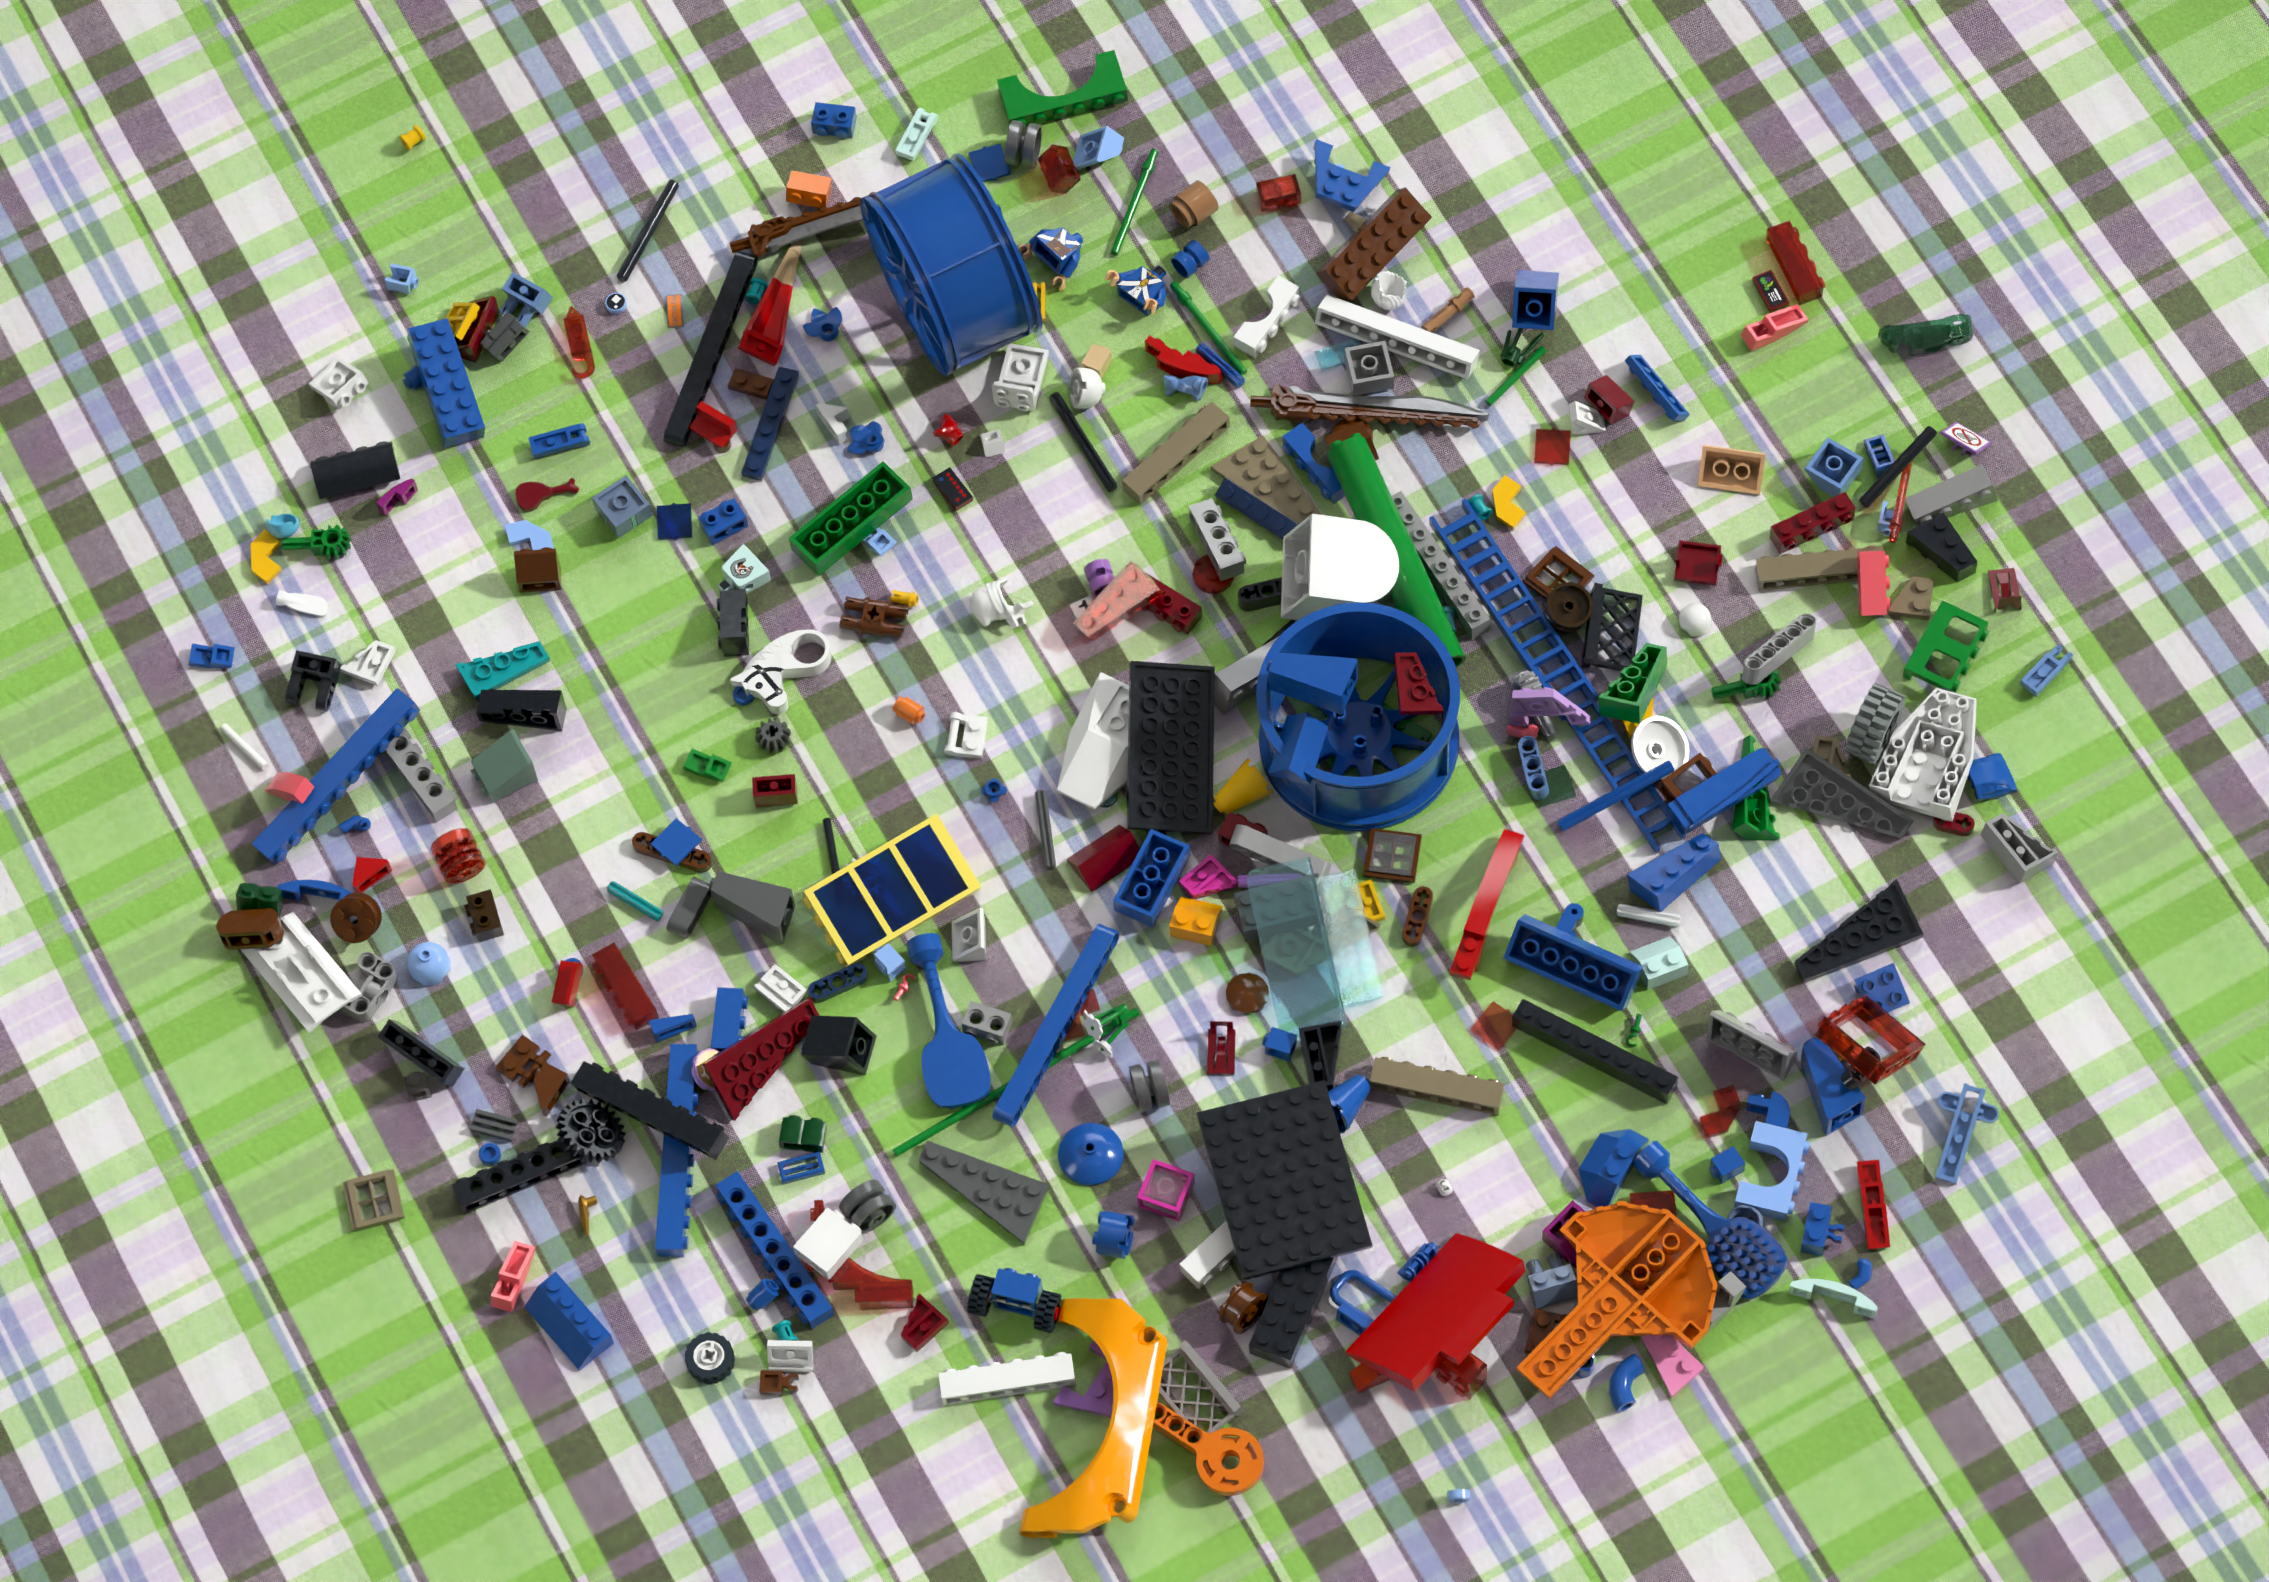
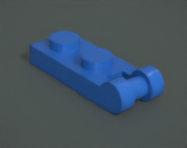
[528,423,590,459]

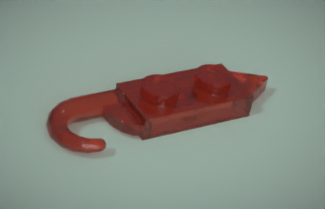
[563,306,595,379]

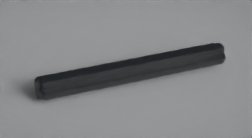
[1859,426,1937,508]

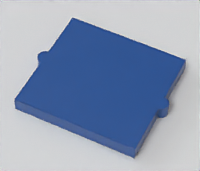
[969,143,1011,183]
[651,818,702,866]

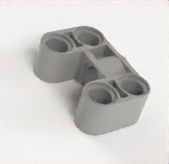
[339,952,398,1022]

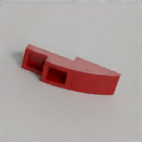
[1145,335,1222,384]

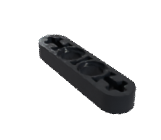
[1841,1046,1881,1090]

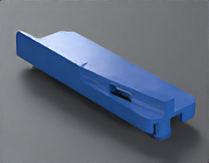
[1667,748,1781,834]

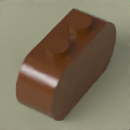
[216,908,284,950]

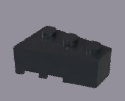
[1906,513,1978,583]
[717,589,750,657]
[1299,1020,1342,1091]

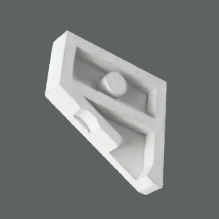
[340,640,396,686]

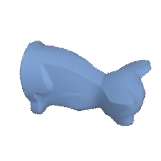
[1162,374,1208,401]

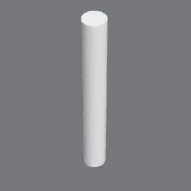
[220,724,268,770]

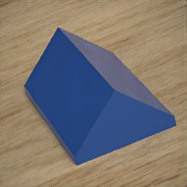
[1268,712,1328,785]

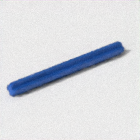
[1557,761,1674,831]

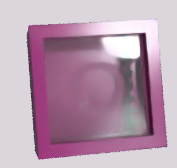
[1137,1159,1195,1221]

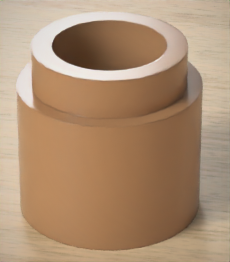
[1170,180,1219,229]

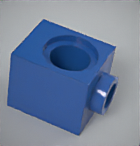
[1262,1027,1297,1062]

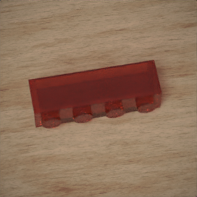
[1766,220,1825,305]
[592,942,659,1031]

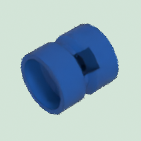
[1171,240,1210,279]

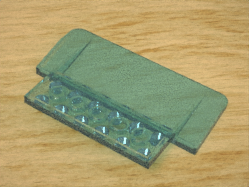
[1246,857,1384,1039]

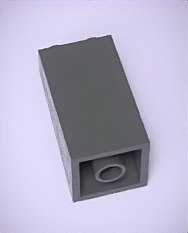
[709,871,795,944]

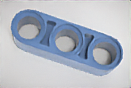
[1518,736,1549,800]

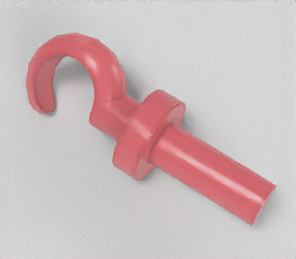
[893,974,916,1001]

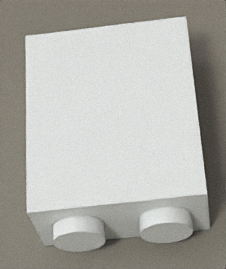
[793,1207,863,1280]

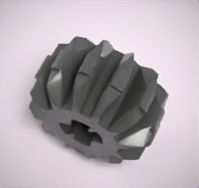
[755,717,791,754]

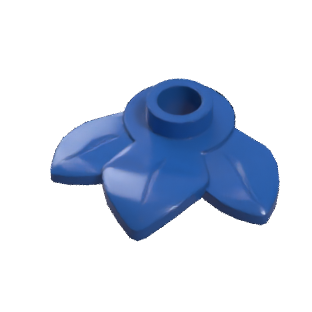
[803,307,842,342]
[847,421,884,455]

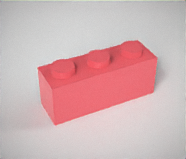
[1857,550,1890,616]

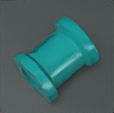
[745,278,768,305]
[1468,494,1493,521]
[772,1320,799,1341]

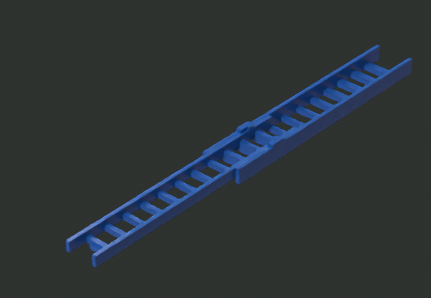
[1429,498,1686,854]

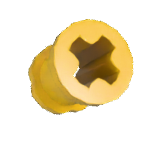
[399,125,426,151]

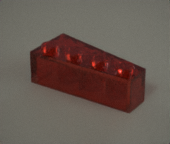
[1073,561,1166,640]

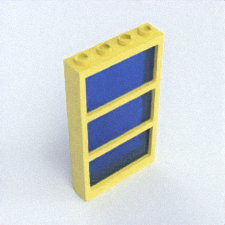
[802,814,981,967]

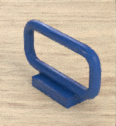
[1330,1270,1397,1336]

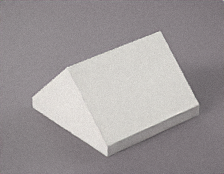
[951,908,986,962]

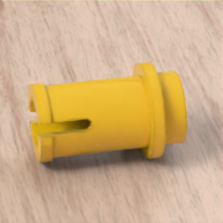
[891,590,919,608]

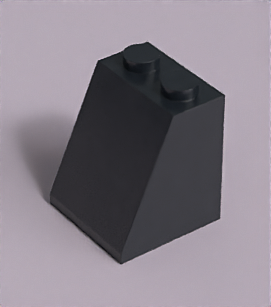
[801,1015,877,1075]

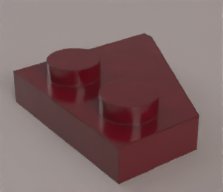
[901,1293,949,1352]

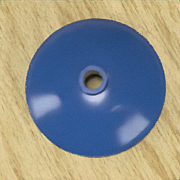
[1058,1123,1124,1186]

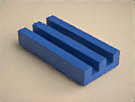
[777,1151,825,1185]

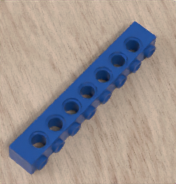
[715,1171,834,1329]

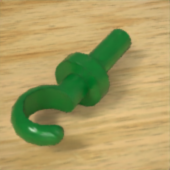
[1626,1014,1642,1047]

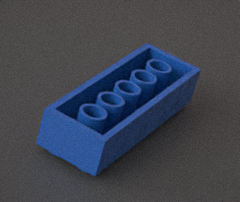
[407,318,485,448]
[1503,914,1643,1011]

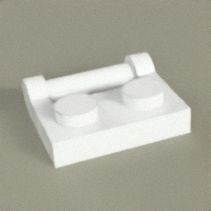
[944,712,988,759]

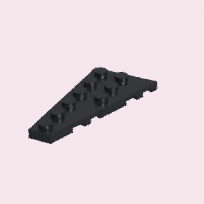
[1794,879,1924,983]

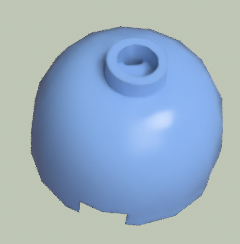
[407,942,451,986]

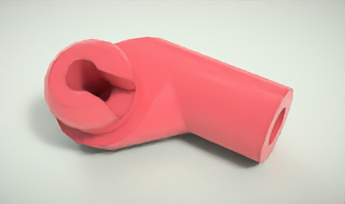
[1506,724,1539,739]

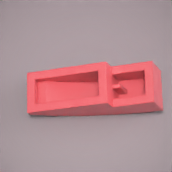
[1740,304,1809,351]
[264,772,314,804]
[491,1241,536,1312]

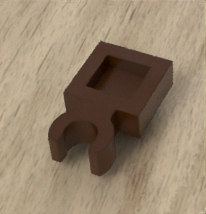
[759,1370,799,1395]

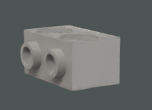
[962,1001,1013,1045]

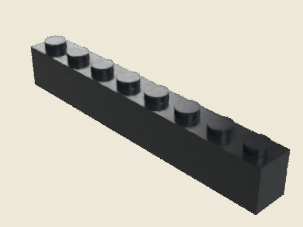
[1512,999,1678,1104]
[570,1061,729,1160]

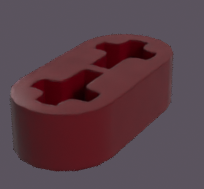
[1933,812,1975,836]

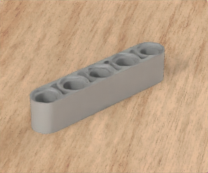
[1742,614,1816,685]
[1229,824,1332,886]

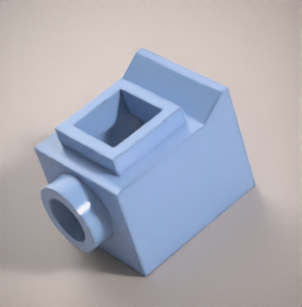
[385,263,419,294]
[1878,501,1904,536]
[873,943,907,982]

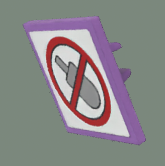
[1940,422,1991,455]

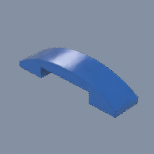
[277,880,351,901]

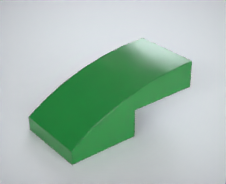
[683,748,732,782]

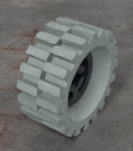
[1845,683,1906,765]

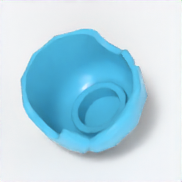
[266,514,300,539]

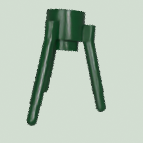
[1500,328,1544,367]

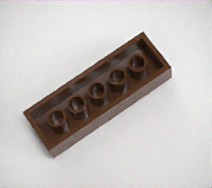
[1316,187,1432,302]

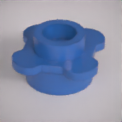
[981,778,1007,803]

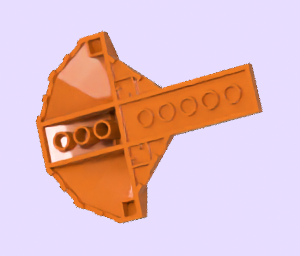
[1516,1201,1718,1400]

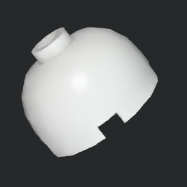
[1069,367,1105,409]

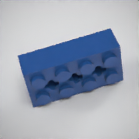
[1113,829,1191,927]

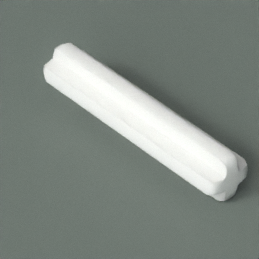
[1616,904,1681,927]

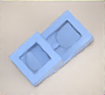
[862,528,897,557]

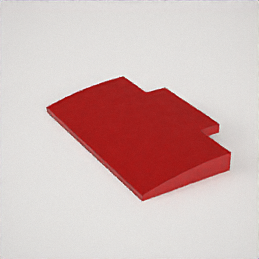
[1345,1233,1526,1392]

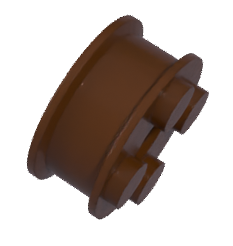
[330,892,382,943]
[1217,1282,1268,1334]

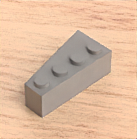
[1214,637,1279,715]

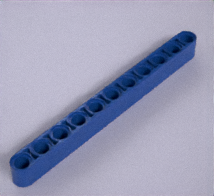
[992,924,1120,1127]

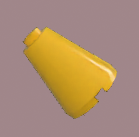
[1213,758,1274,814]

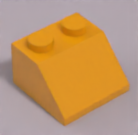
[1169,896,1223,946]

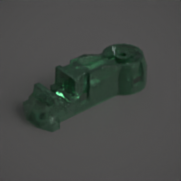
[1878,314,1974,356]

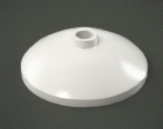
[1631,716,1689,780]

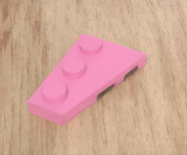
[1641,1335,1704,1399]

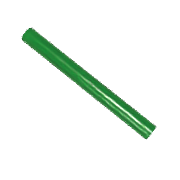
[1485,346,1547,407]

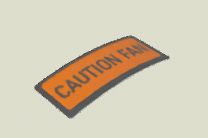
[666,294,684,328]

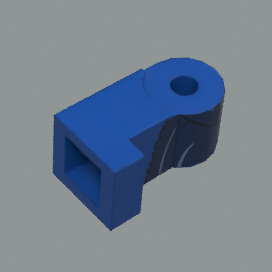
[1556,903,1584,937]

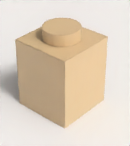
[1081,344,1112,379]

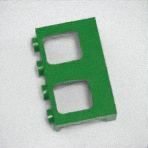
[1903,600,1990,693]

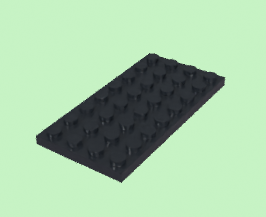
[1127,661,1215,835]

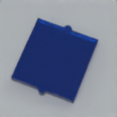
[657,503,693,541]

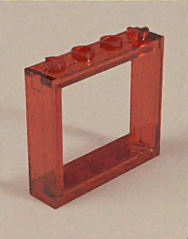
[1815,995,1926,1085]

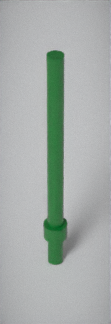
[1110,149,1159,256]
[1170,281,1247,376]

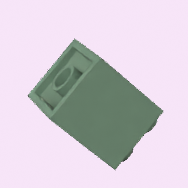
[470,729,538,803]

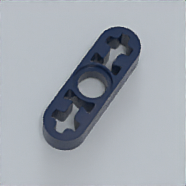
[808,963,868,1003]

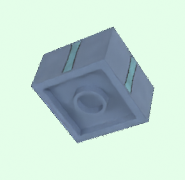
[592,475,653,538]

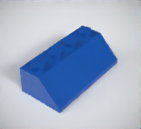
[524,1272,614,1371]

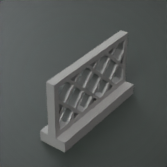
[1159,1340,1245,1440]

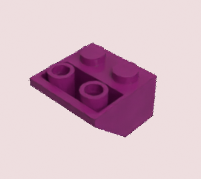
[1542,1200,1586,1268]

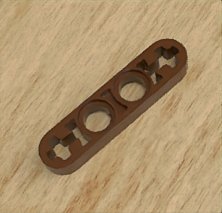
[632,832,712,873]

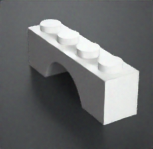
[1234,275,1301,358]

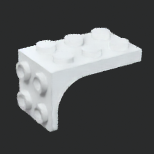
[992,343,1049,411]

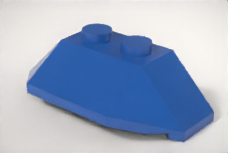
[1578,1129,1649,1207]

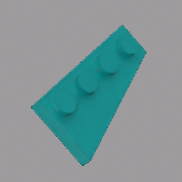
[455,641,550,700]

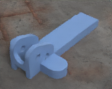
[1935,1083,1999,1184]

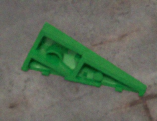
[1732,735,1780,840]

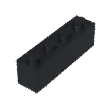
[378,1019,465,1087]

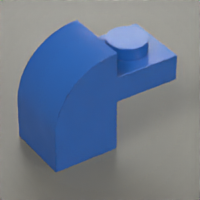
[1746,1091,1790,1128]

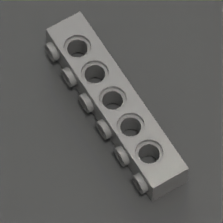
[364,720,458,823]

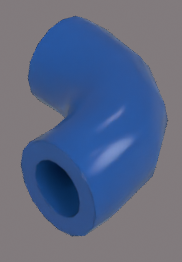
[1609,1353,1645,1413]

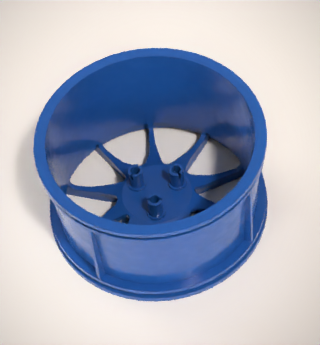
[860,153,1043,376]
[1256,603,1460,831]

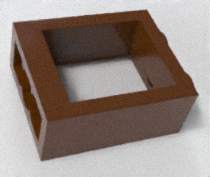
[1657,753,1717,803]

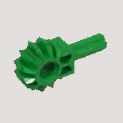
[282,524,351,560]
[1711,670,1781,700]

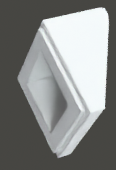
[980,430,1005,457]

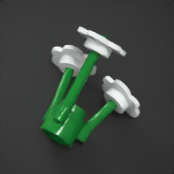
[1083,1004,1132,1058]

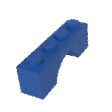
[1282,423,1345,504]

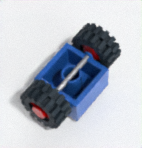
[967,1268,1062,1333]

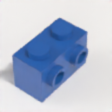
[811,102,857,138]
[698,498,748,546]

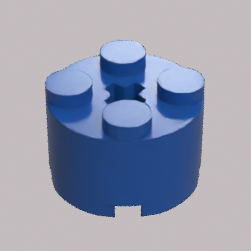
[1092,1211,1135,1259]

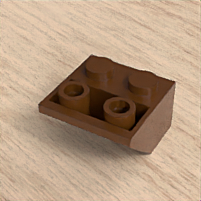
[514,547,562,593]

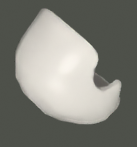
[1679,603,1712,637]

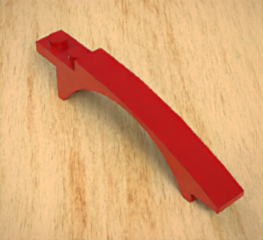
[1450,829,1525,981]

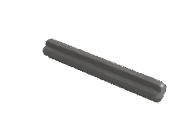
[1035,790,1056,870]

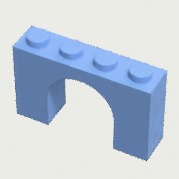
[1734,1121,1810,1221]

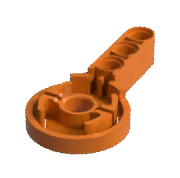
[1153,1403,1264,1496]

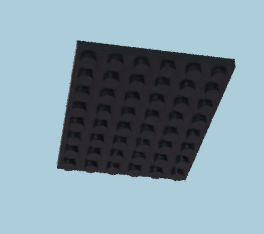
[1196,1080,1373,1281]

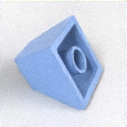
[1070,126,1124,171]

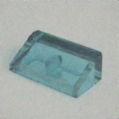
[1314,338,1358,371]

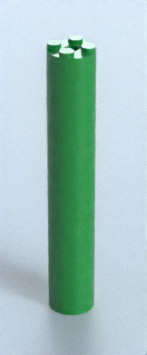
[1327,433,1466,668]

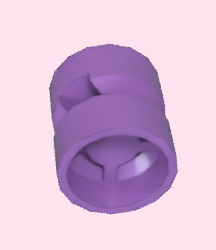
[1084,559,1118,598]

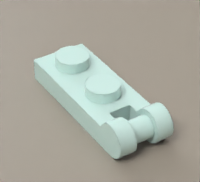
[895,108,938,161]

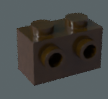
[464,889,504,942]

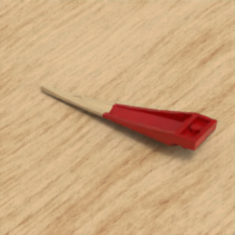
[737,239,803,366]

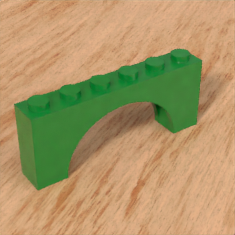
[997,50,1128,127]

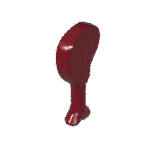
[516,478,579,512]

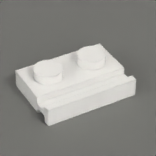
[754,964,808,1013]
[767,1340,814,1372]

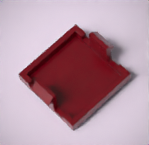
[1674,540,1723,586]

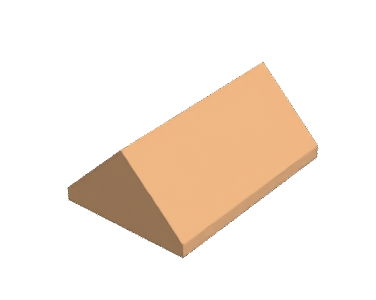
[1697,445,1766,495]

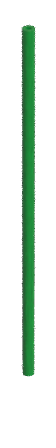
[892,1008,1140,1157]

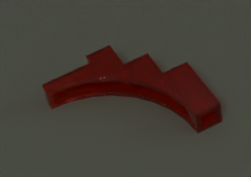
[802,1200,914,1310]

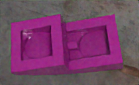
[376,478,418,516]

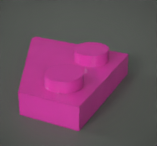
[1179,854,1238,899]

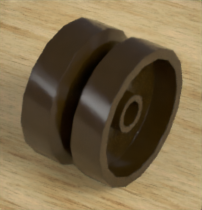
[1542,582,1593,634]

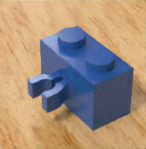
[1800,1202,1845,1256]

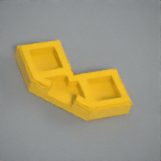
[1492,475,1526,530]
[250,529,282,585]

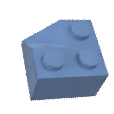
[1805,437,1863,497]

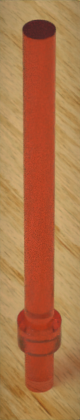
[1889,461,1913,543]

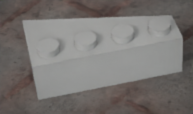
[1905,464,1998,526]

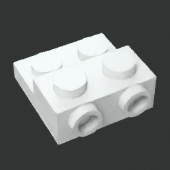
[309,357,369,410]

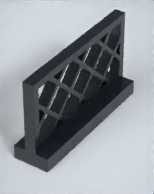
[1581,583,1643,671]

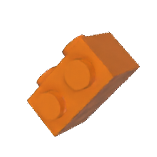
[786,171,832,208]

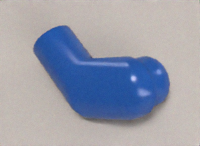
[339,815,371,834]
[1849,1258,1872,1290]

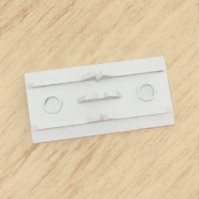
[241,912,363,1033]

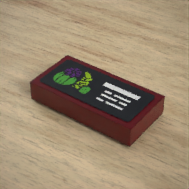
[1752,270,1789,313]

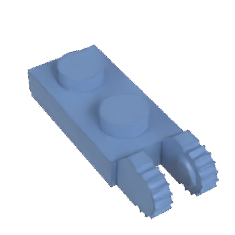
[2020,644,2073,697]

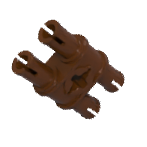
[839,596,909,639]

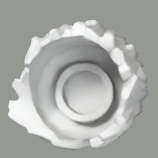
[1371,271,1407,310]

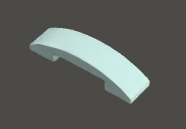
[1789,1279,1878,1319]

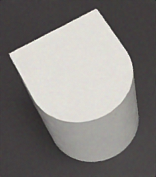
[1281,514,1399,620]

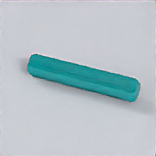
[607,881,664,921]

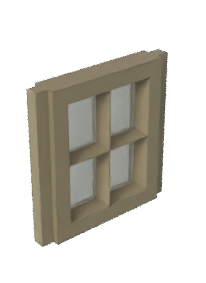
[342,1169,405,1231]

